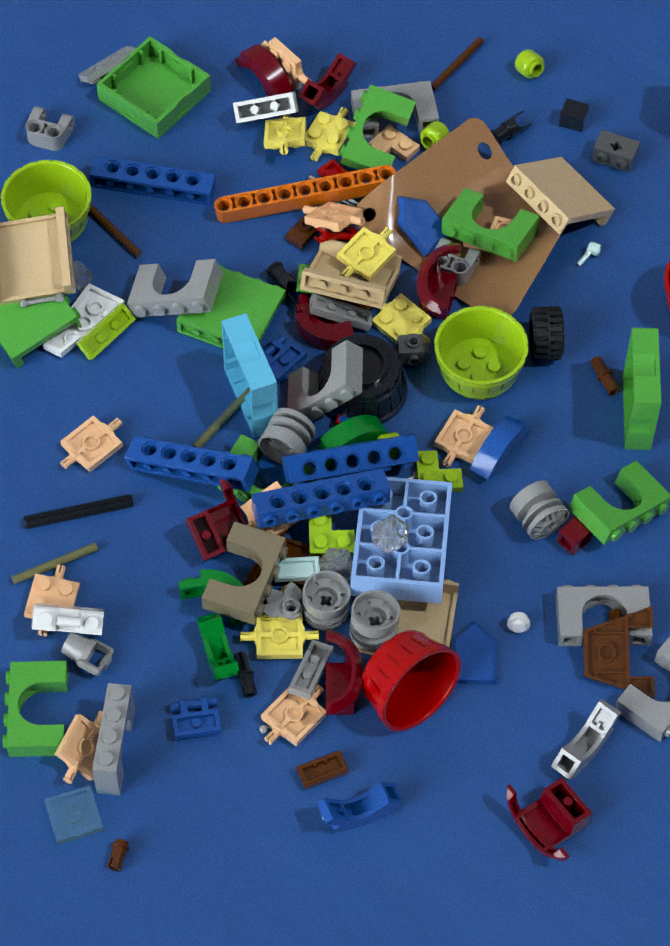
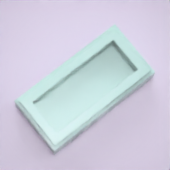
[275,556,320,582]

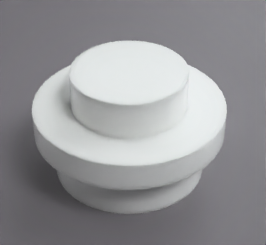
[507,612,530,633]

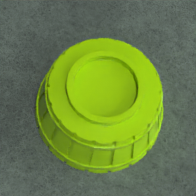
[1,160,92,243]
[434,306,528,400]

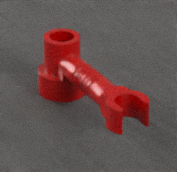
[314,227,359,243]

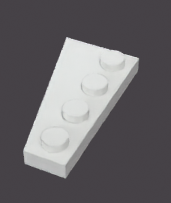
[43,284,125,358]

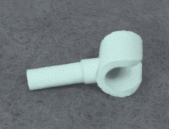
[576,242,601,267]

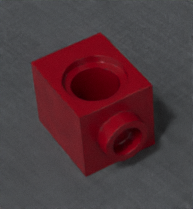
[557,516,593,556]

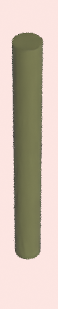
[192,387,250,448]
[11,542,98,585]

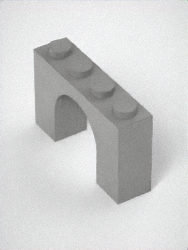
[351,81,439,140]
[127,259,223,318]
[287,340,363,421]
[555,585,653,646]
[615,636,670,742]
[92,683,135,796]

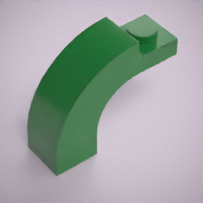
[315,415,388,470]
[178,569,245,625]
[196,613,239,681]

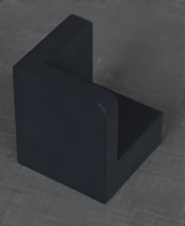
[559,98,589,132]

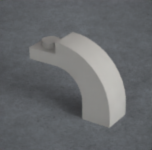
[551,699,621,780]

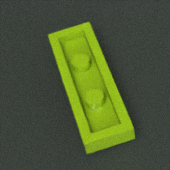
[76,303,136,360]

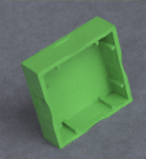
[96,36,211,139]
[622,328,661,450]

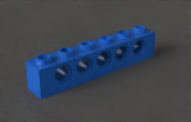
[89,155,216,206]
[281,434,419,486]
[124,436,259,492]
[252,468,390,529]

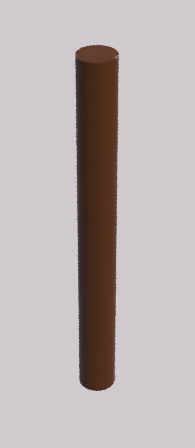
[431,37,484,91]
[89,204,142,258]

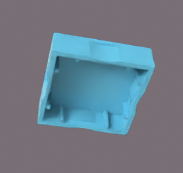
[221,313,278,438]

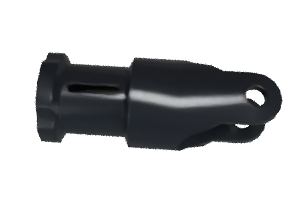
[490,111,532,146]
[266,261,306,305]

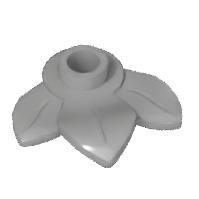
[264,582,302,620]

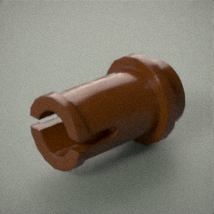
[106,839,130,872]

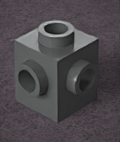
[397,334,429,366]

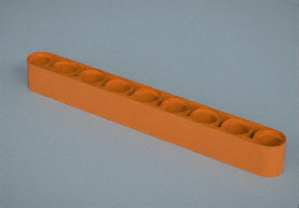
[214,165,396,223]

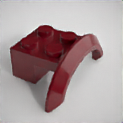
[417,243,462,320]
[184,479,246,561]
[326,630,364,715]
[506,777,592,861]

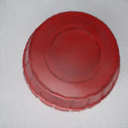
[362,630,461,732]

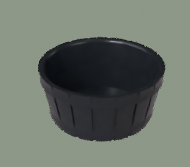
[317,334,408,424]

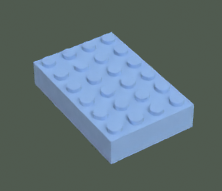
[350,477,452,604]

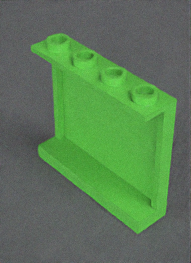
[176,265,286,349]
[0,295,82,369]

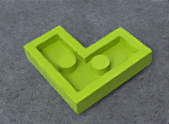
[416,450,463,492]
[309,514,355,555]

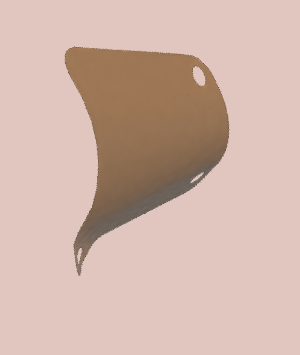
[356,117,561,315]

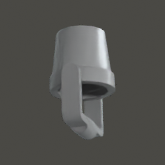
[61,632,114,676]

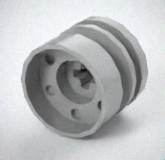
[258,408,316,465]
[509,480,569,540]
[302,571,351,631]
[350,590,400,652]

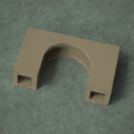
[202,522,289,625]

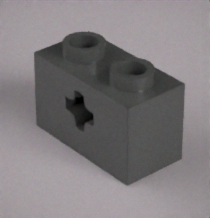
[592,130,640,172]

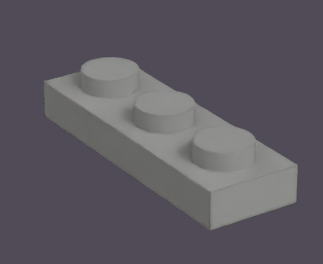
[78,46,135,84]
[310,293,372,331]
[288,640,334,700]

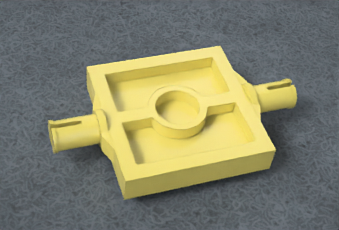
[305,107,355,162]
[264,113,306,155]
[337,227,396,281]
[372,293,432,344]
[240,614,319,659]

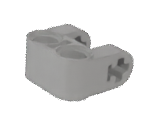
[25,106,75,151]
[435,238,481,286]

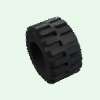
[529,306,564,361]

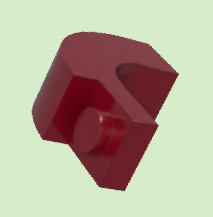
[235,44,293,96]
[298,53,357,109]
[295,293,354,352]

